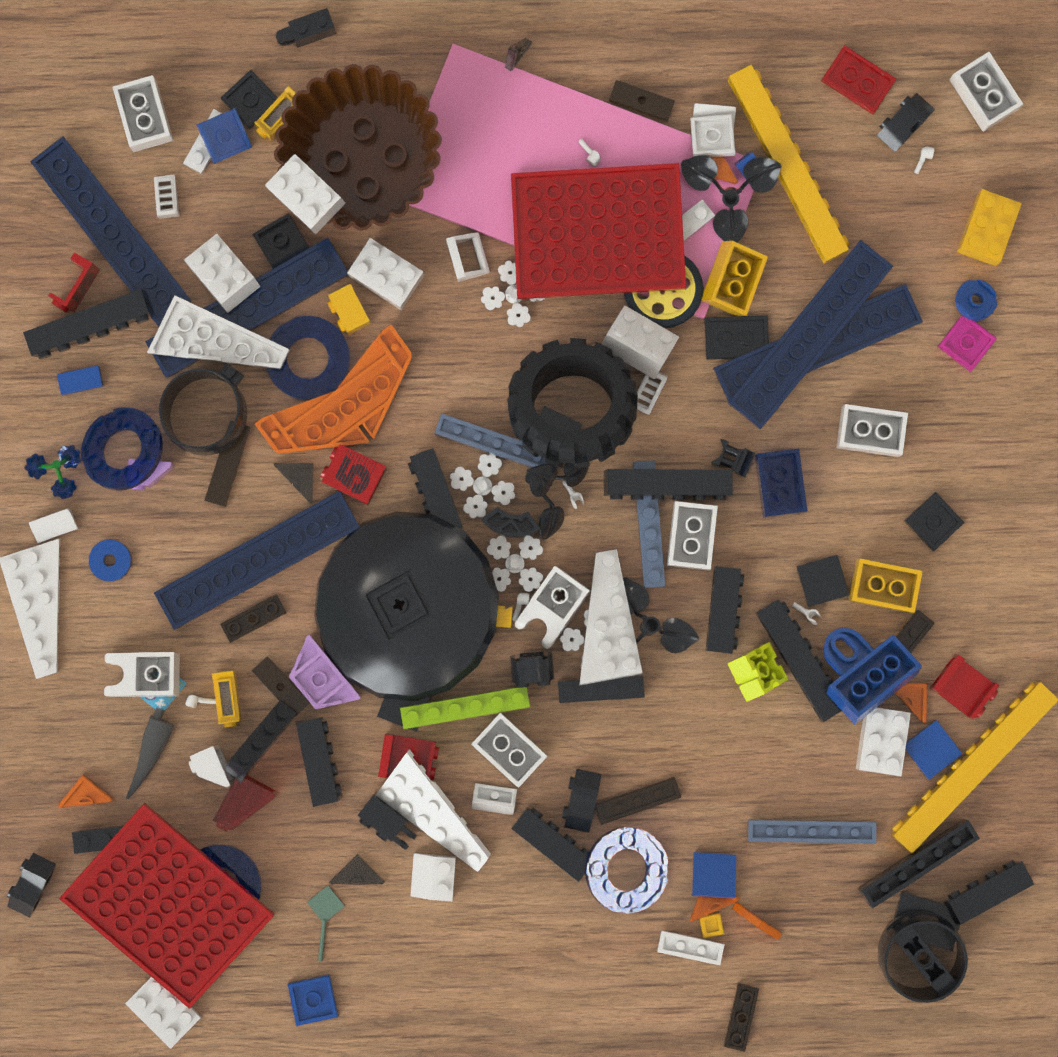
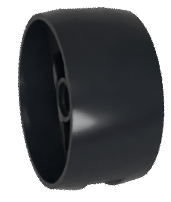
[878,910,968,1003]

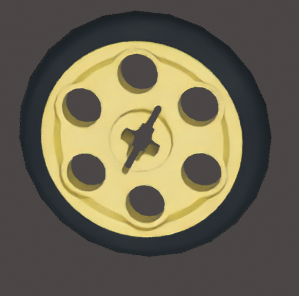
[624,255,704,328]

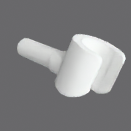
[578,139,600,167]
[914,146,934,174]
[562,480,584,509]
[512,593,529,621]
[792,602,822,625]
[185,695,216,708]

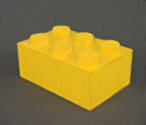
[957,189,1022,266]
[701,241,768,316]
[848,559,923,613]

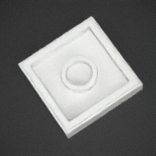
[690,114,735,158]

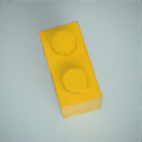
[327,284,371,335]

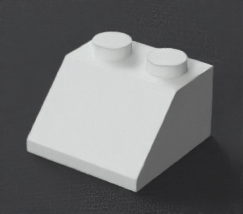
[188,744,235,787]
[411,853,456,901]

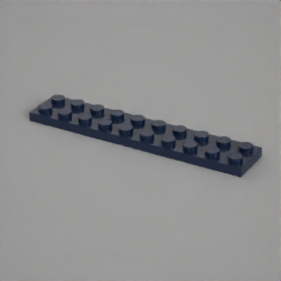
[30,136,192,327]
[145,238,348,379]
[728,240,893,430]
[713,284,923,407]
[154,491,359,630]

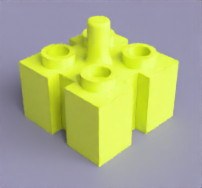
[727,642,789,701]

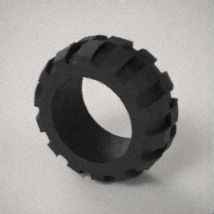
[507,338,638,468]

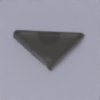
[505,38,532,71]
[274,463,314,503]
[329,854,385,885]

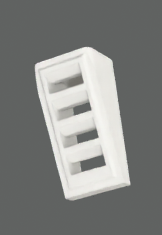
[154,175,180,219]
[637,372,668,415]

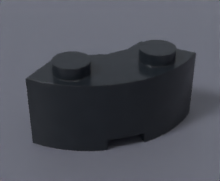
[877,93,935,152]
[481,507,540,538]
[562,769,602,833]
[7,853,56,918]

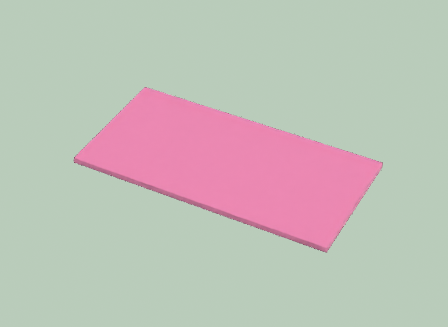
[409,44,754,319]

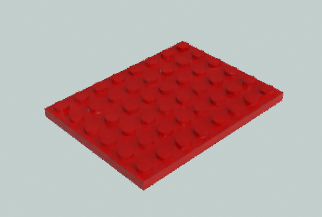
[511,163,686,299]
[59,802,275,1009]

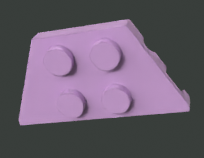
[289,635,361,709]

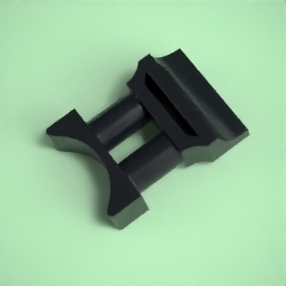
[711,439,755,477]

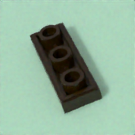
[609,80,675,122]
[220,594,287,643]
[252,656,310,717]
[724,983,759,1052]

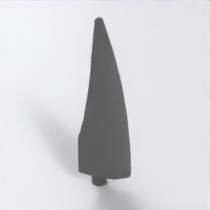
[126,707,174,799]

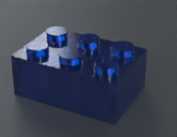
[755,448,808,518]

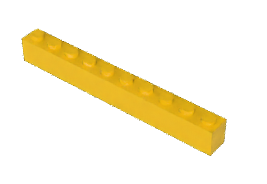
[728,64,849,264]
[891,682,1058,853]

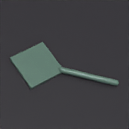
[307,885,345,962]

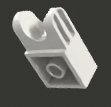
[515,566,591,649]
[104,652,180,697]

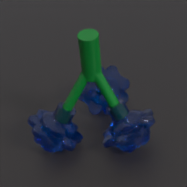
[24,445,82,499]

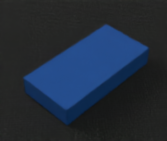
[57,366,104,395]

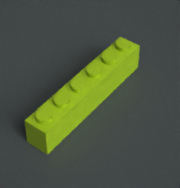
[400,687,530,729]

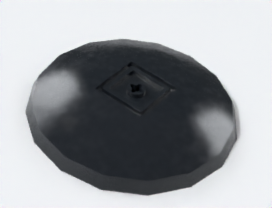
[314,511,499,701]

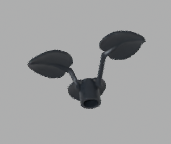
[681,155,782,242]
[525,463,589,540]
[623,577,699,658]

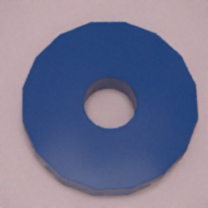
[955,279,997,321]
[89,540,132,582]

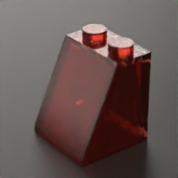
[213,775,280,832]

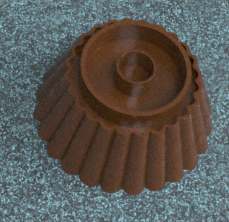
[274,64,442,231]

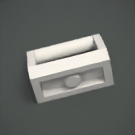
[446,232,490,282]

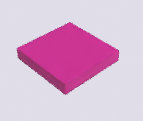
[937,315,997,372]

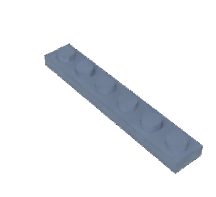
[435,413,557,468]
[633,460,665,588]
[748,820,876,844]

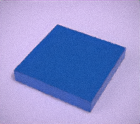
[196,108,252,164]
[905,720,962,780]
[692,852,737,899]
[288,974,339,1026]

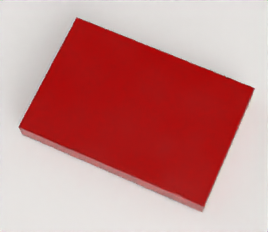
[821,45,897,115]

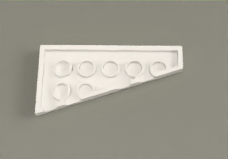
[147,295,290,369]
[0,539,61,679]
[579,549,643,686]
[376,749,491,872]

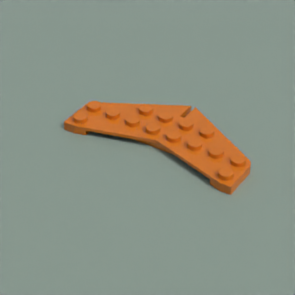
[254,324,412,454]

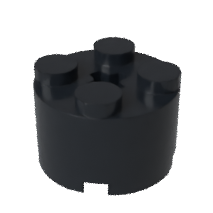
[510,652,555,688]

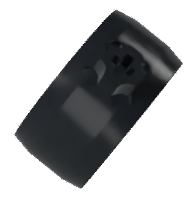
[159,363,247,456]

